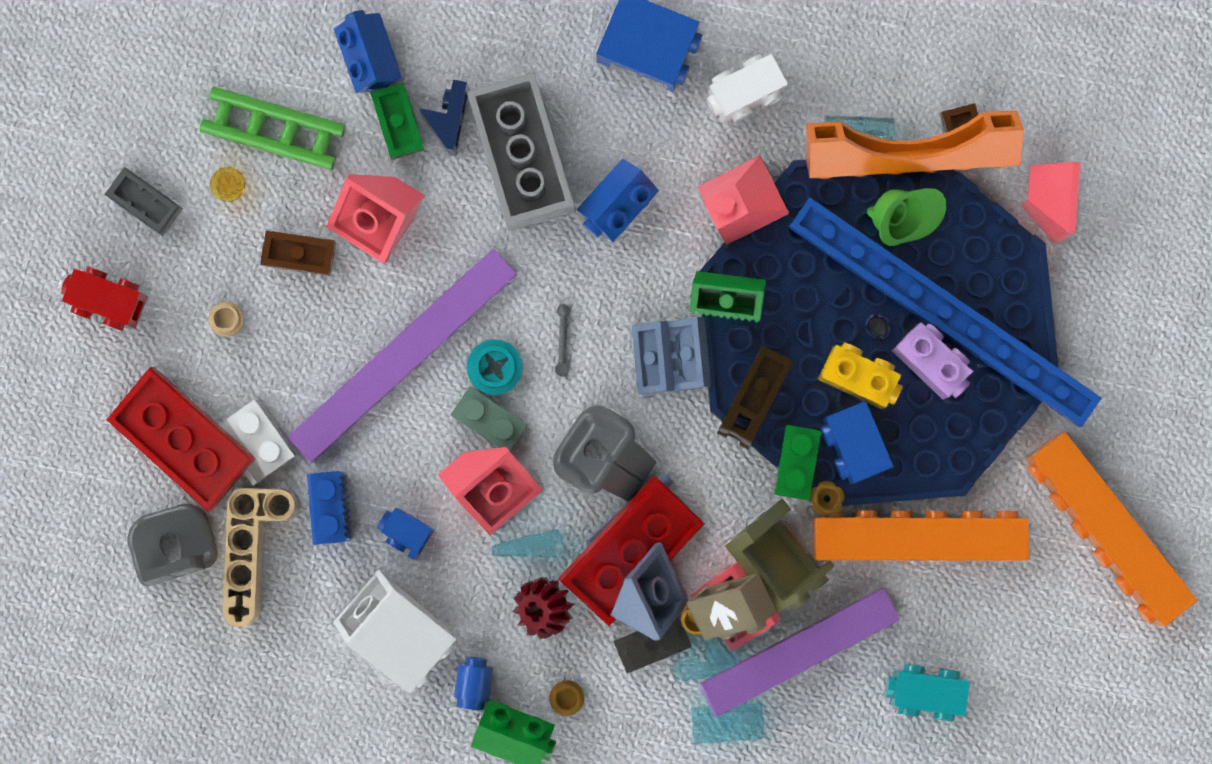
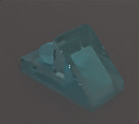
[671,636,740,682]

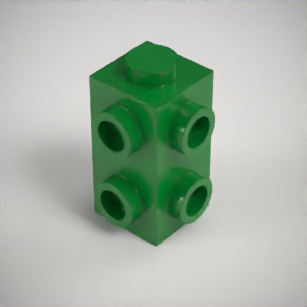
[471,699,557,764]

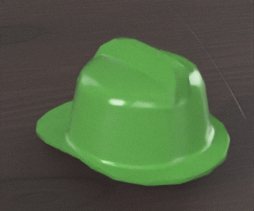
[867,188,946,246]

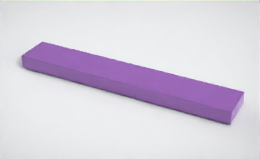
[699,588,900,717]

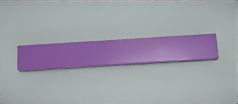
[287,249,517,463]

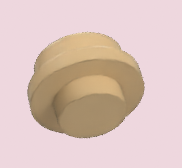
[209,302,244,337]

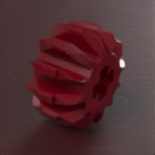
[512,577,574,639]

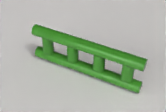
[199,86,346,170]

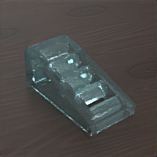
[490,529,566,557]

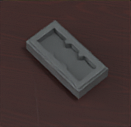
[104,167,183,236]

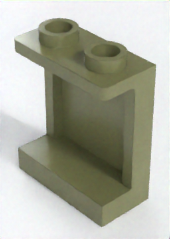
[725,498,834,613]

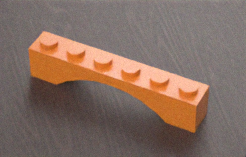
[805,110,1024,179]

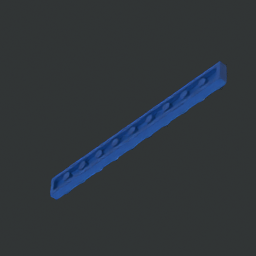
[789,197,1102,428]

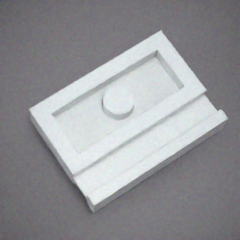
[219,399,297,486]

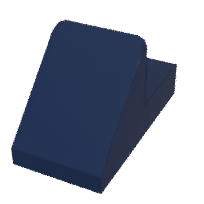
[419,80,469,156]

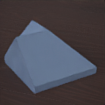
[611,542,688,640]

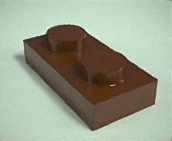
[260,230,336,276]

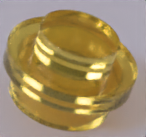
[210,167,246,202]

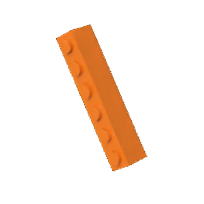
[1025,432,1198,627]
[812,511,1029,561]

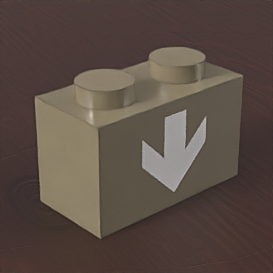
[686,573,776,641]

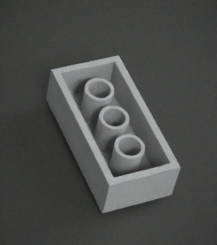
[467,72,575,231]

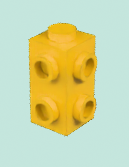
[818,343,903,409]

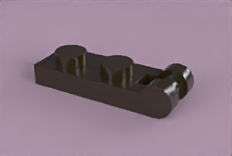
[716,345,794,450]

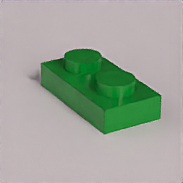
[370,82,425,160]
[774,425,821,501]

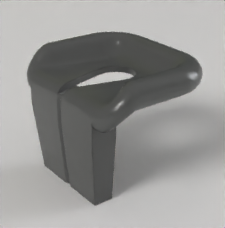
[553,405,657,502]
[127,504,218,587]

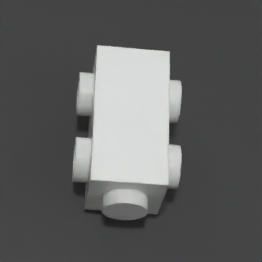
[706,54,788,123]

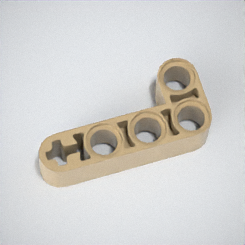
[223,488,300,627]

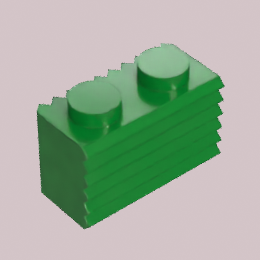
[689,271,766,323]

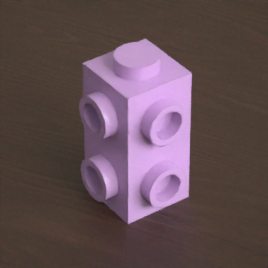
[892,322,973,399]

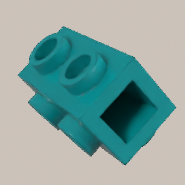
[885,663,970,722]

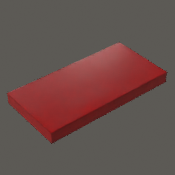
[106,367,256,512]
[558,476,705,626]

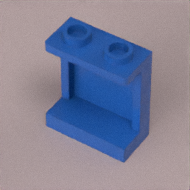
[596,0,703,92]

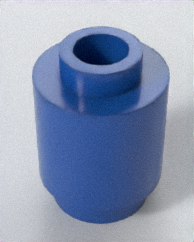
[454,657,493,710]

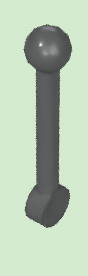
[555,304,571,377]

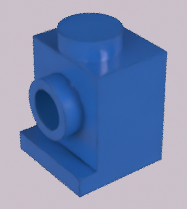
[377,508,435,560]

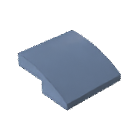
[632,317,711,395]

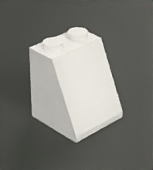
[333,570,456,694]

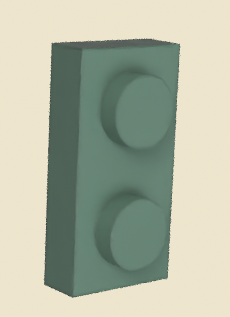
[450,386,528,452]

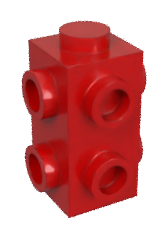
[61,266,148,331]

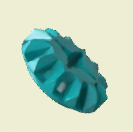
[467,339,523,395]

